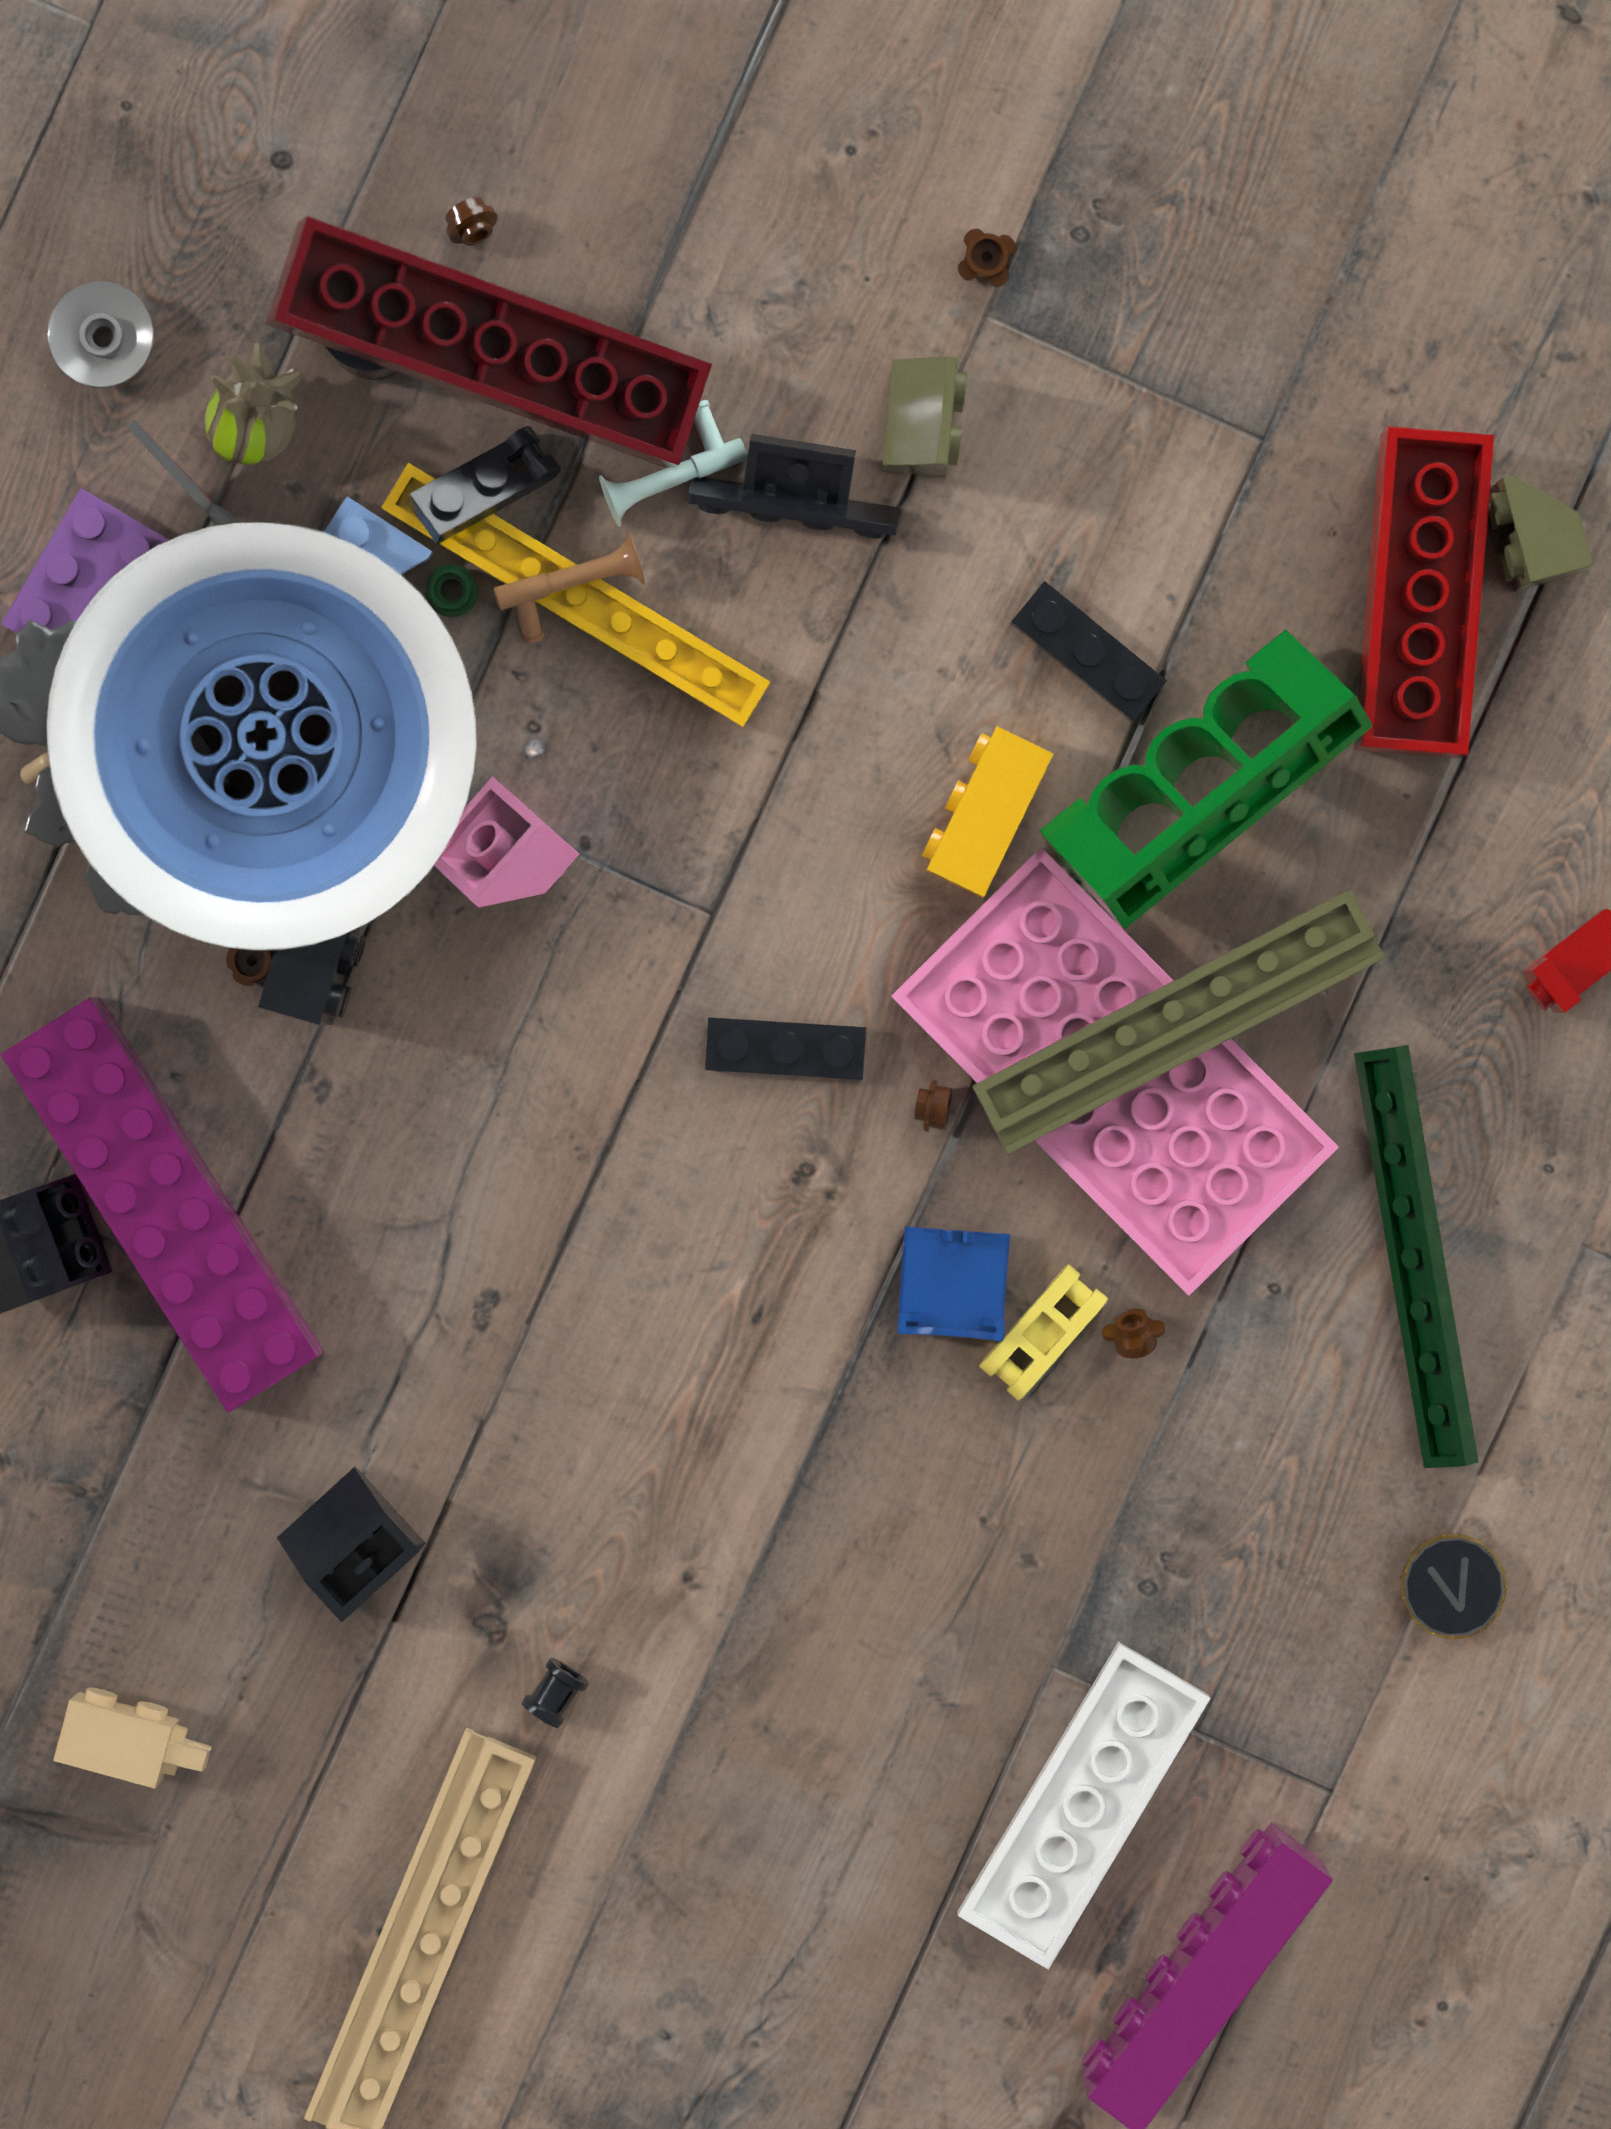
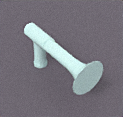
[599,400,748,527]

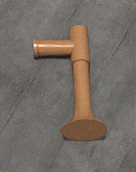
[493,531,645,643]

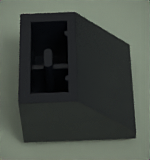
[258,927,366,1025]
[0,1174,113,1314]
[277,1466,426,1623]

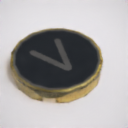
[1400,1533,1507,1639]

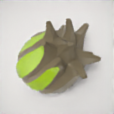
[205,343,303,465]

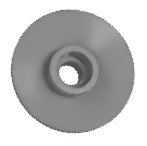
[48,281,154,388]

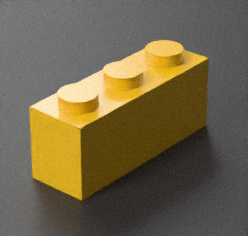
[921,726,1054,898]

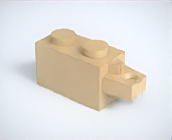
[53,1688,212,1789]

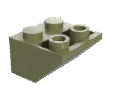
[882,356,967,478]
[1487,475,1593,592]

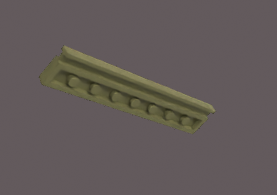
[972,889,1386,1154]

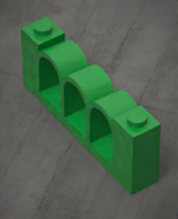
[1039,629,1373,930]

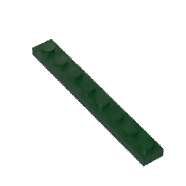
[1354,1045,1479,1468]

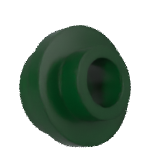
[425,564,478,617]

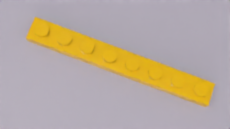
[381,463,771,728]

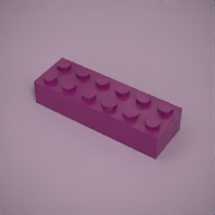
[1081,1822,1333,2129]

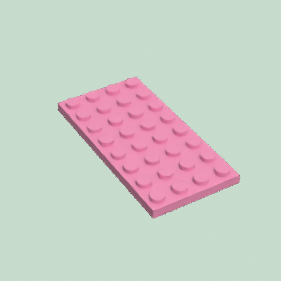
[891,847,1339,1296]

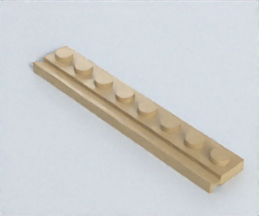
[304,1728,537,2129]

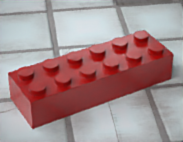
[1354,426,1495,759]

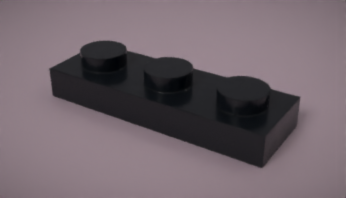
[1010,581,1167,723]
[705,1017,866,1080]

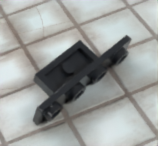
[687,434,900,539]

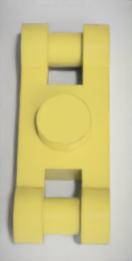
[979,1264,1108,1401]

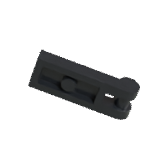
[408,426,561,544]

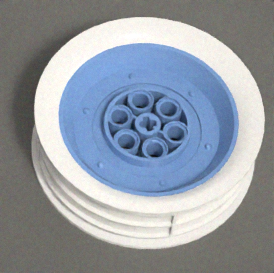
[47,522,476,950]

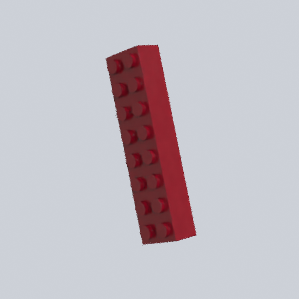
[265,216,712,468]

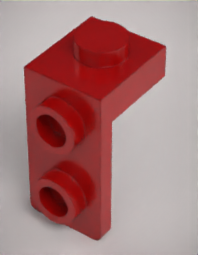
[1522,909,1611,1013]

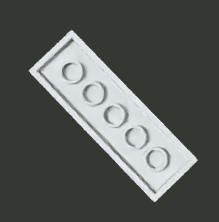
[957,1641,1210,1970]

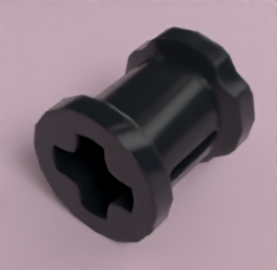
[521,1658,589,1728]

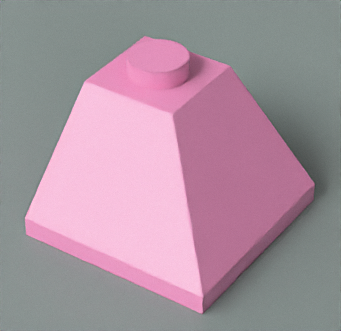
[434,776,580,907]

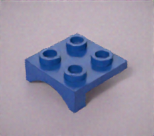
[897,1226,1010,1341]

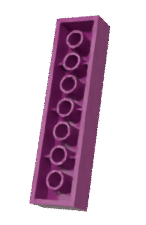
[0,997,325,1413]

